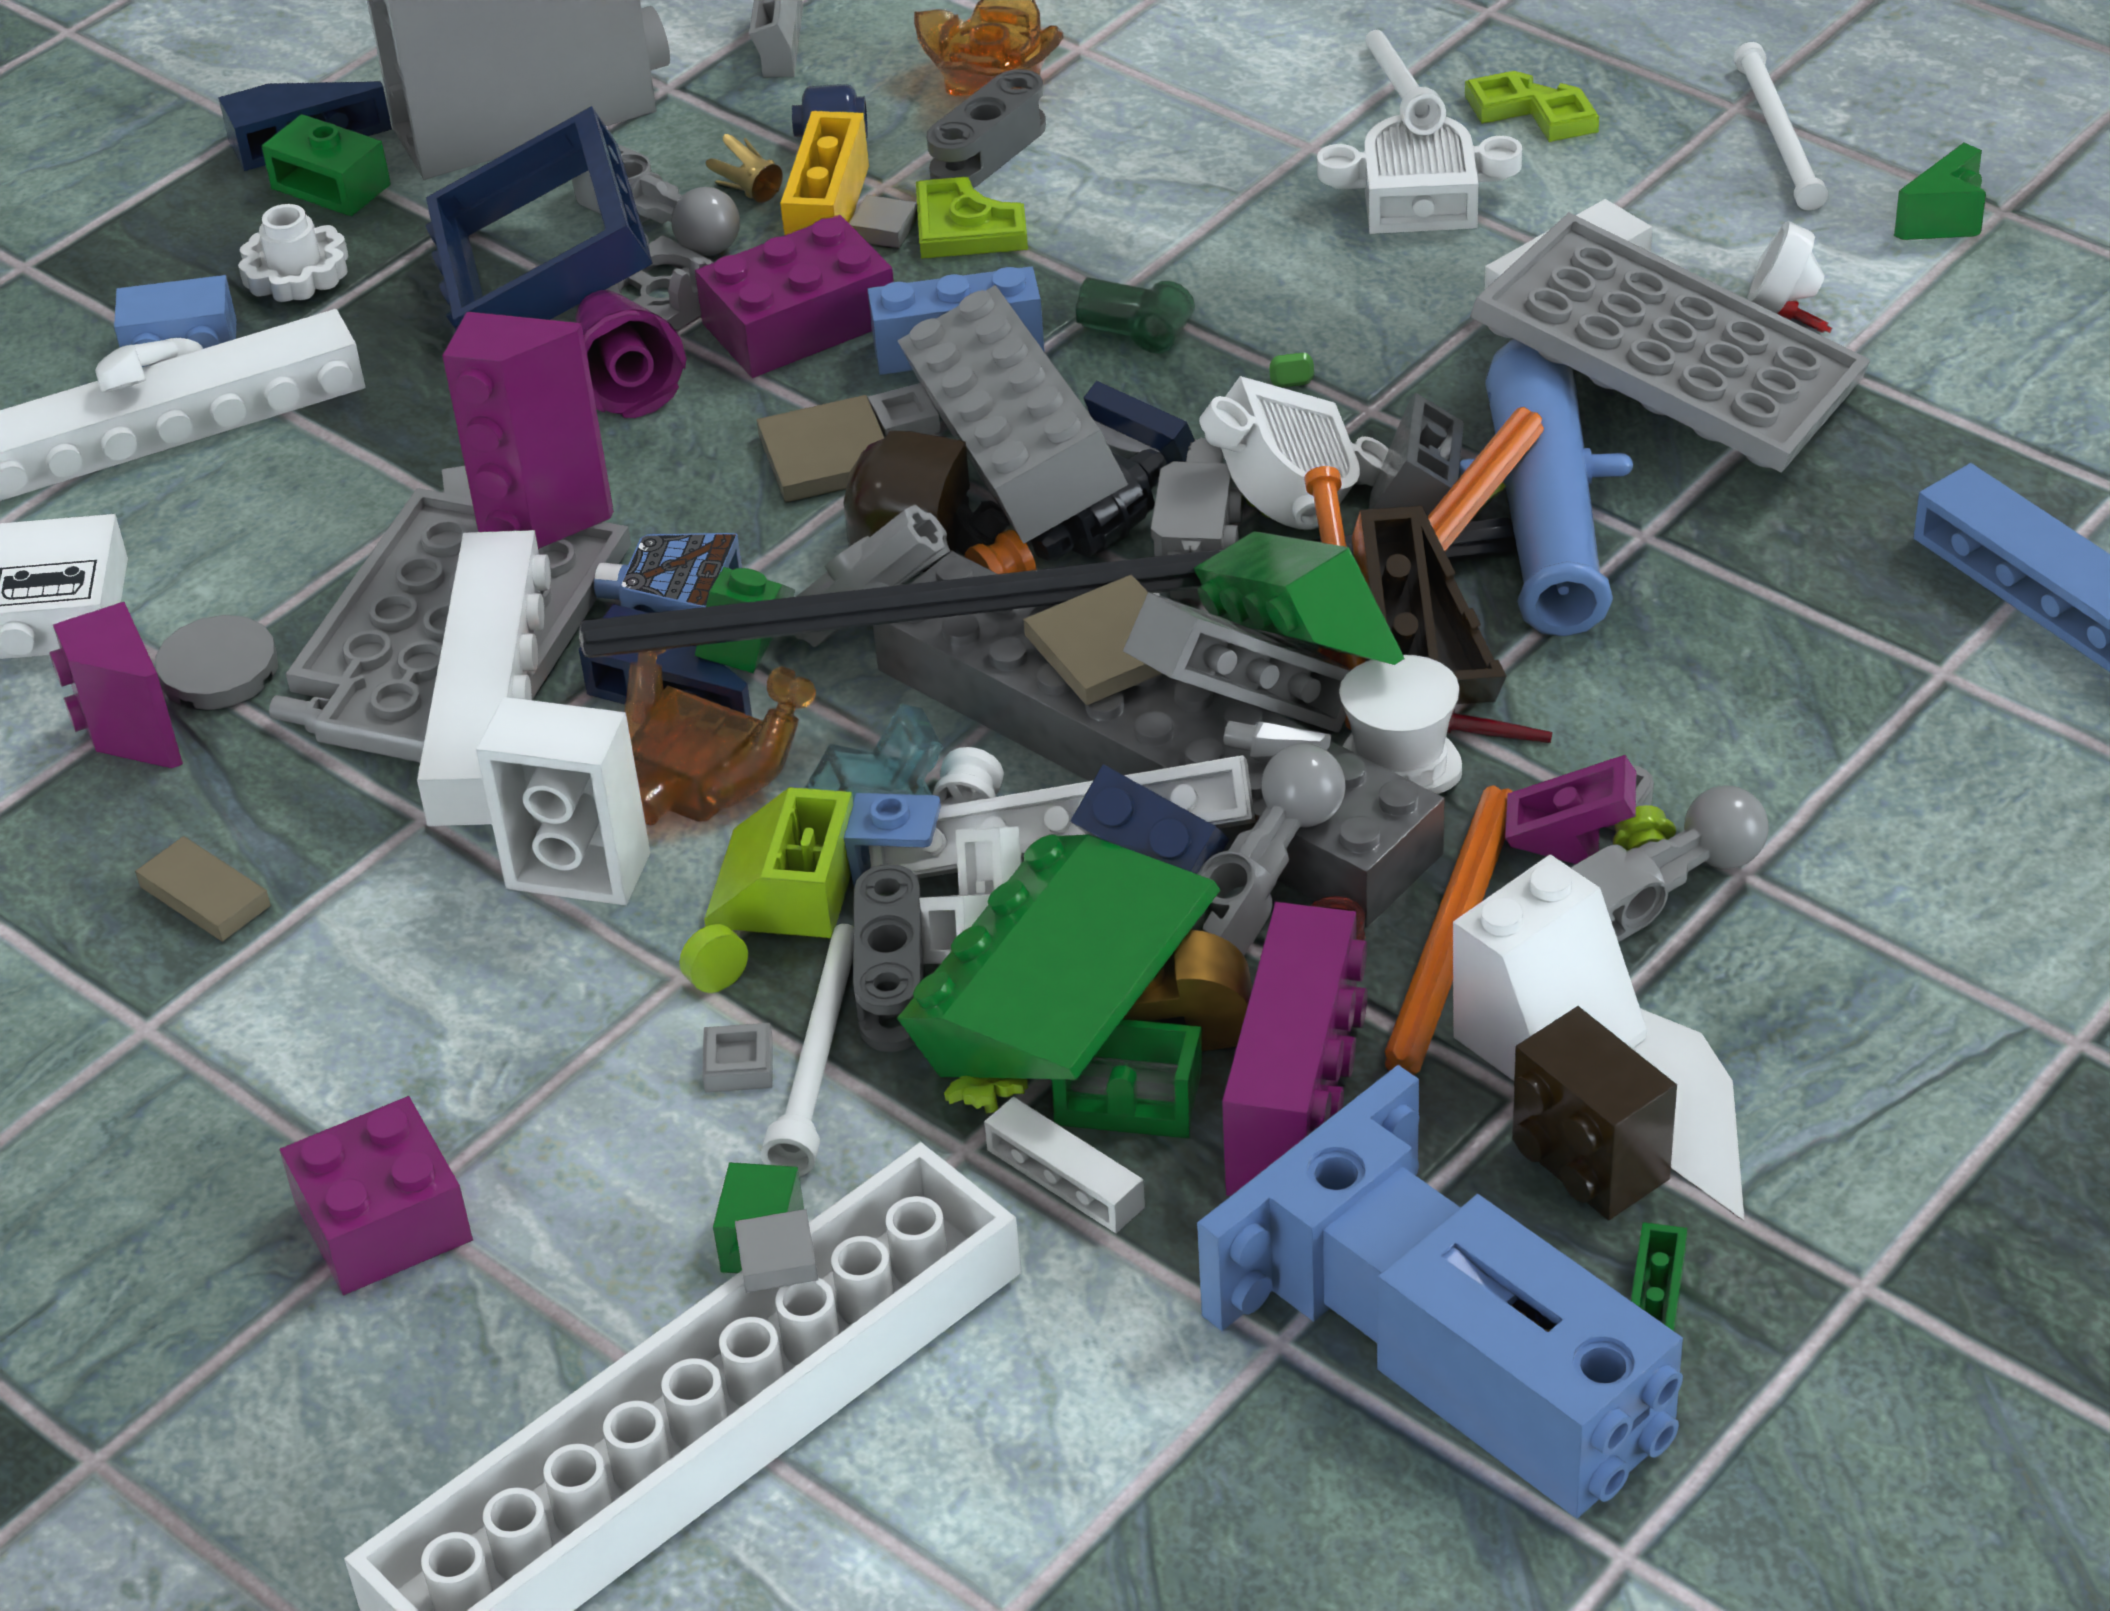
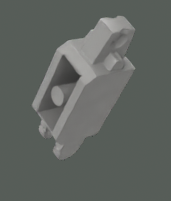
[1151,437,1244,600]

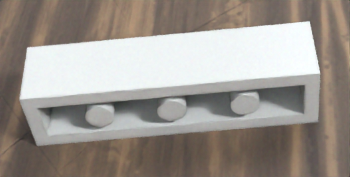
[984,1096,1145,1233]

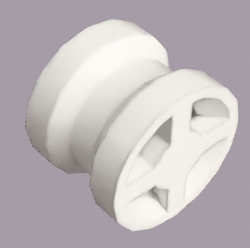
[933,747,1004,806]

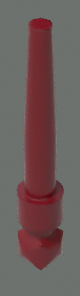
[1447,709,1553,743]

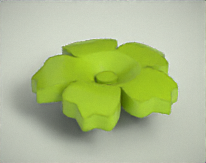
[944,1076,1028,1113]

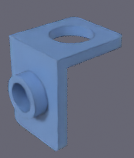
[844,793,941,887]

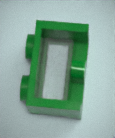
[1052,1019,1202,1139]

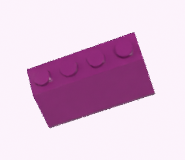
[442,312,614,549]

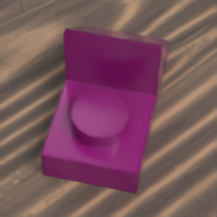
[1505,755,1636,864]

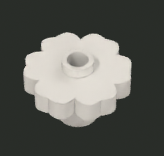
[238,204,348,302]

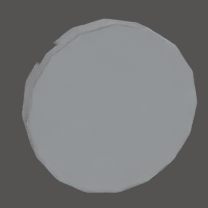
[155,615,278,710]

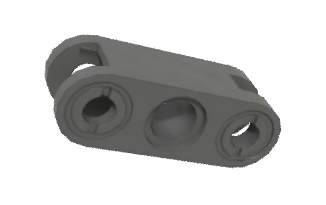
[926,69,1046,188]
[853,864,925,1052]

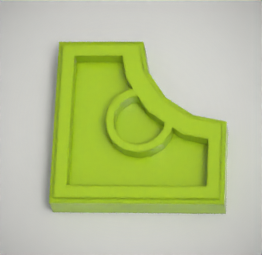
[916,177,1028,259]

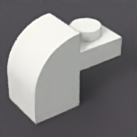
[919,826,1022,964]

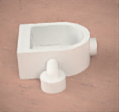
[1317,115,1522,234]
[1199,376,1389,530]

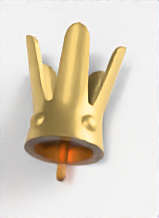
[705,134,783,203]

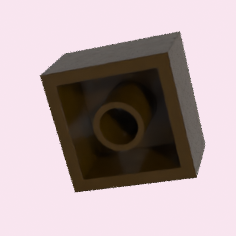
[1512,1006,1677,1221]

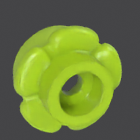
[1613,805,1676,851]

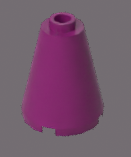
[575,290,687,418]

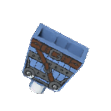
[594,533,742,613]

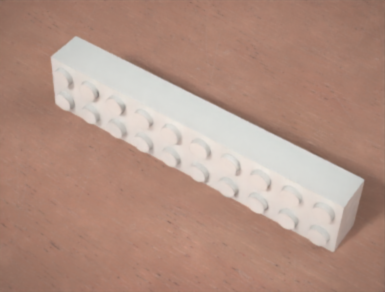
[344,1142,1021,1611]

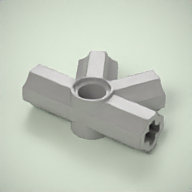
[795,505,950,647]

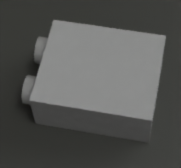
[367,0,670,180]

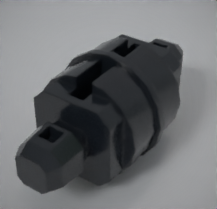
[1031,449,1167,561]

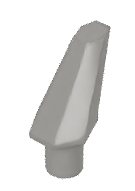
[1223,721,1331,761]

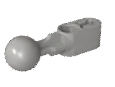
[572,144,740,256]
[1191,744,1345,955]
[1571,785,1769,943]

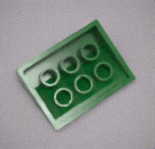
[897,834,1221,1080]

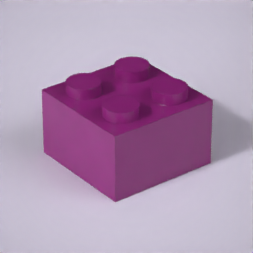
[279,1096,473,1296]

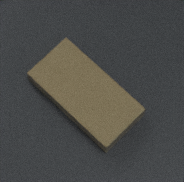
[135,836,271,942]

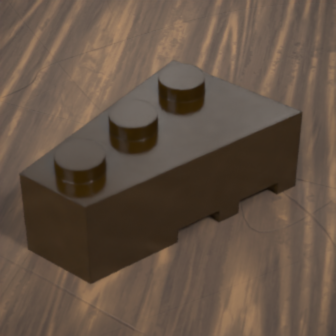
[1352,506,1507,705]

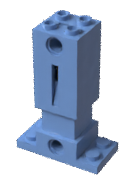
[1197,1065,1683,1519]

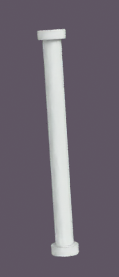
[1734,42,1828,211]

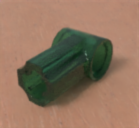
[1075,277,1195,353]

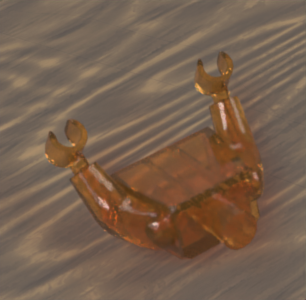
[624,649,816,826]

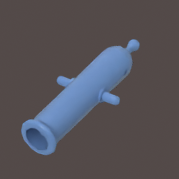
[1458,339,1633,636]

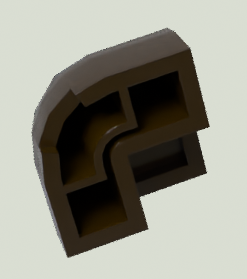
[843,431,970,572]

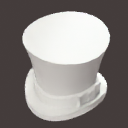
[1339,655,1462,794]

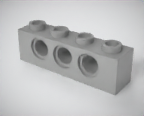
[1123,592,1352,733]

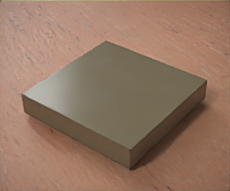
[756,395,884,502]
[1023,574,1163,706]

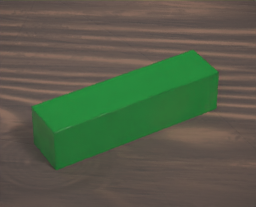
[1631,1222,1688,1332]

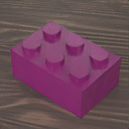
[695,215,894,378]

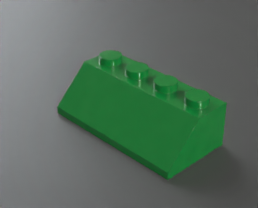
[1194,531,1405,665]

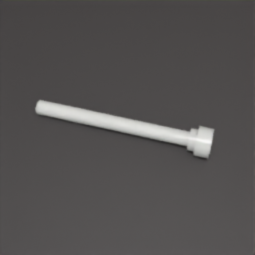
[1365,30,1446,135]
[761,924,854,1176]

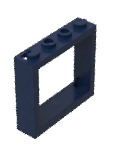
[426,106,653,332]

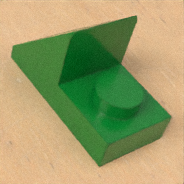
[1894,142,1986,240]

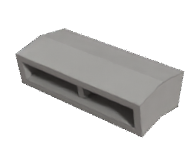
[749,0,803,78]

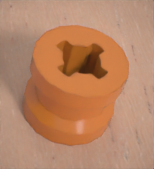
[965,530,1037,574]

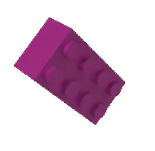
[1222,902,1368,1196]

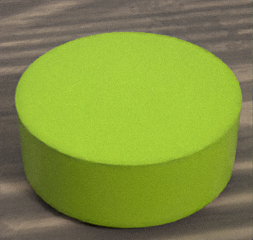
[679,924,748,993]

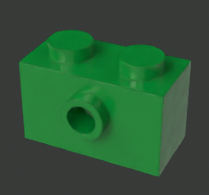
[262,114,391,217]

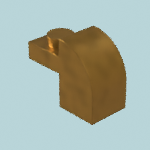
[1123,930,1252,1051]

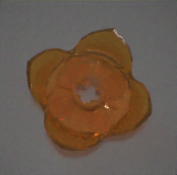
[914,0,1064,96]

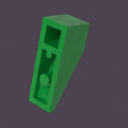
[695,567,795,674]

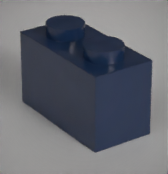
[1070,764,1230,874]

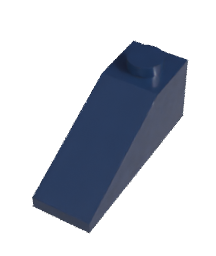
[218,81,392,171]
[579,604,754,737]

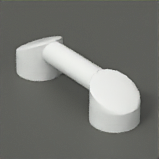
[95,338,203,393]

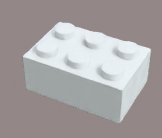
[476,697,651,906]

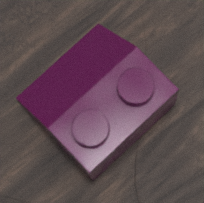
[49,601,183,768]

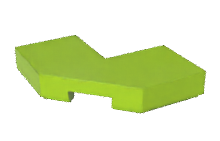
[1465,71,1599,142]

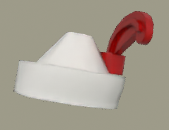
[1747,221,1833,333]

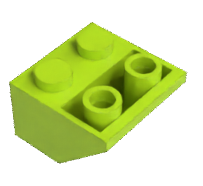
[704,787,854,938]

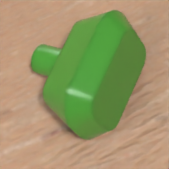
[1269,353,1314,388]

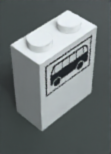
[0,514,128,659]

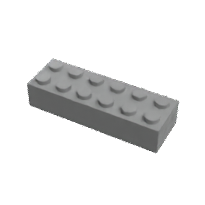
[897,285,1128,544]

